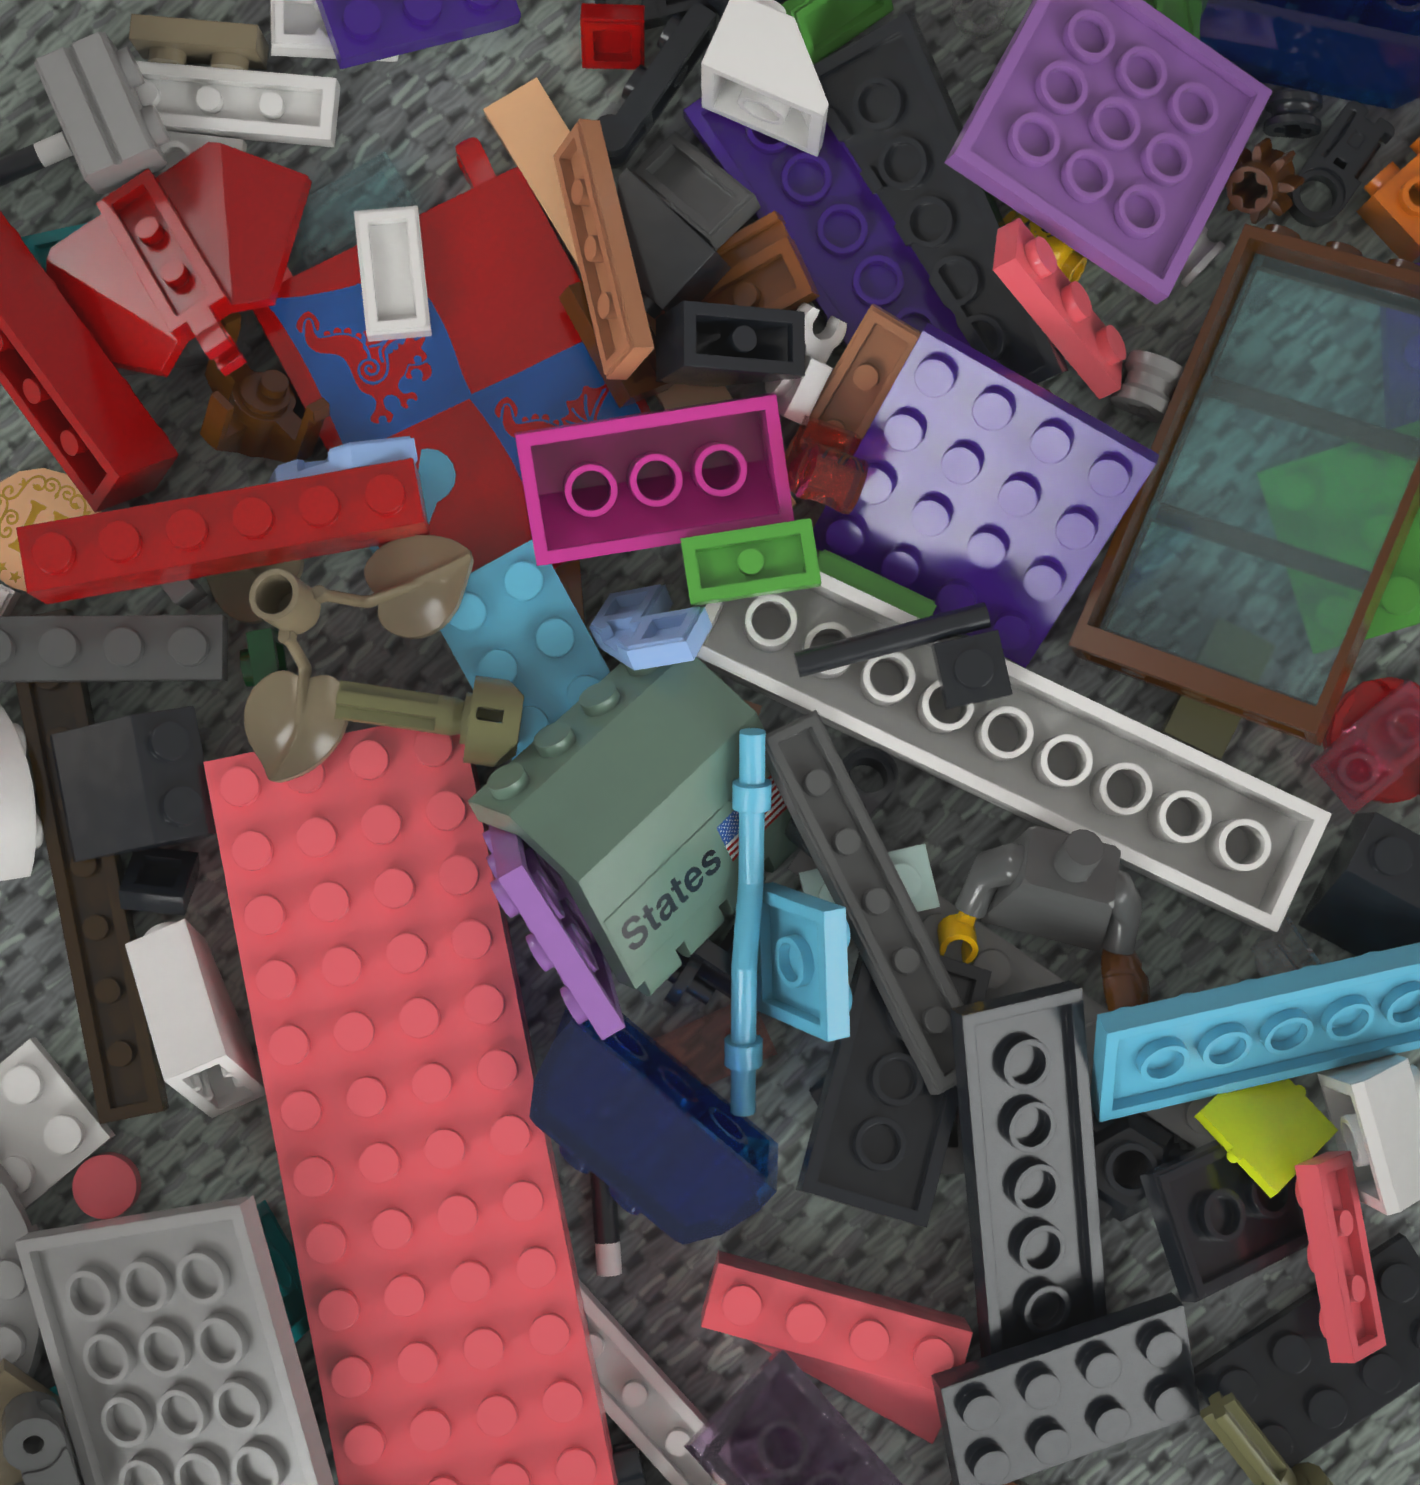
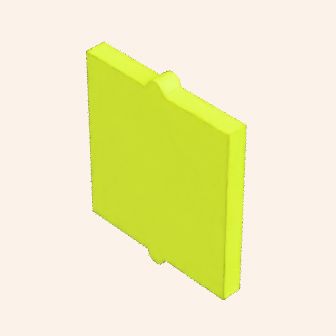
[1194,1079,1338,1198]

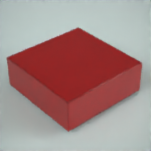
[580,3,645,70]

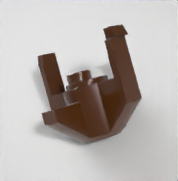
[200,312,330,463]

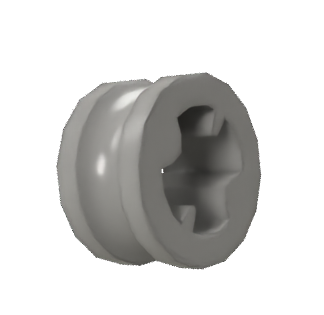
[1180,226,1226,288]

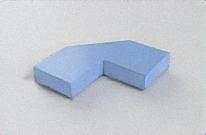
[268,436,418,483]
[589,584,712,671]

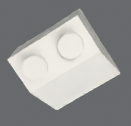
[701,0,829,157]
[1317,1054,1420,1216]

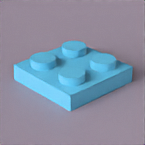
[757,882,852,1042]

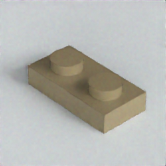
[129,14,269,70]

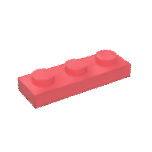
[993,218,1127,400]
[1295,1151,1387,1363]

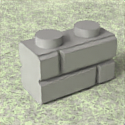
[34,32,170,194]

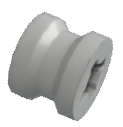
[1110,350,1184,424]

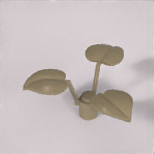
[206,535,474,783]

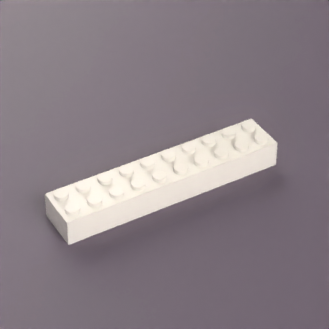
[696,572,1332,932]

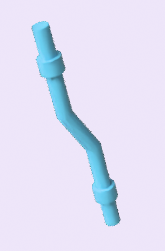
[724,728,772,1117]

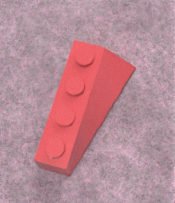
[701,1250,973,1444]

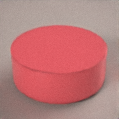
[72,1152,141,1219]

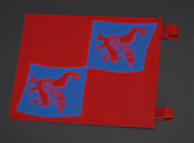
[252,137,651,572]

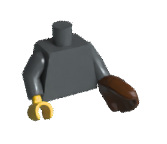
[937,826,1150,1012]

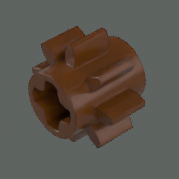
[1224,138,1304,224]

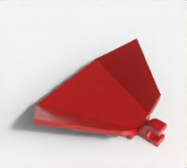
[46,142,312,377]

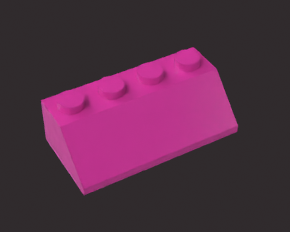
[514,394,794,566]

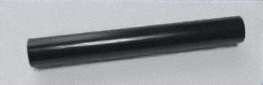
[793,602,991,677]

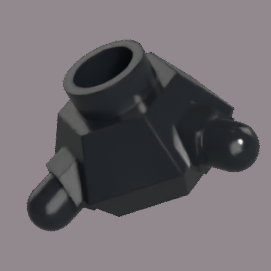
[1090,1088,1192,1225]

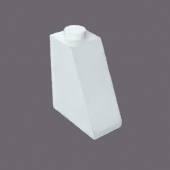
[125,918,266,1118]

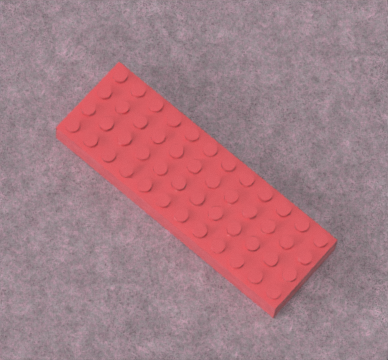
[203,726,618,1485]

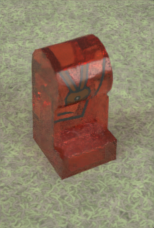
[786,415,868,515]

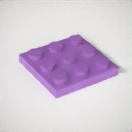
[483,825,626,1040]

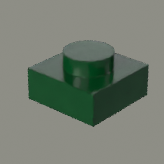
[240,628,288,687]

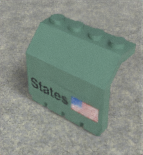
[468,657,798,996]

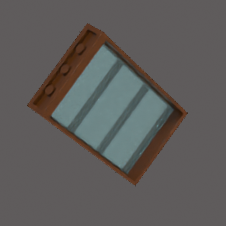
[1068,224,1420,746]

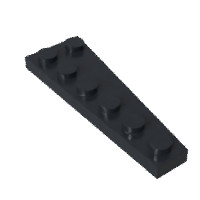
[813,12,1069,385]

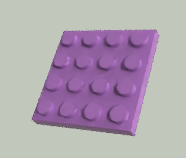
[944,0,1273,305]

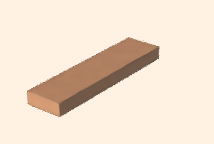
[553,119,654,380]

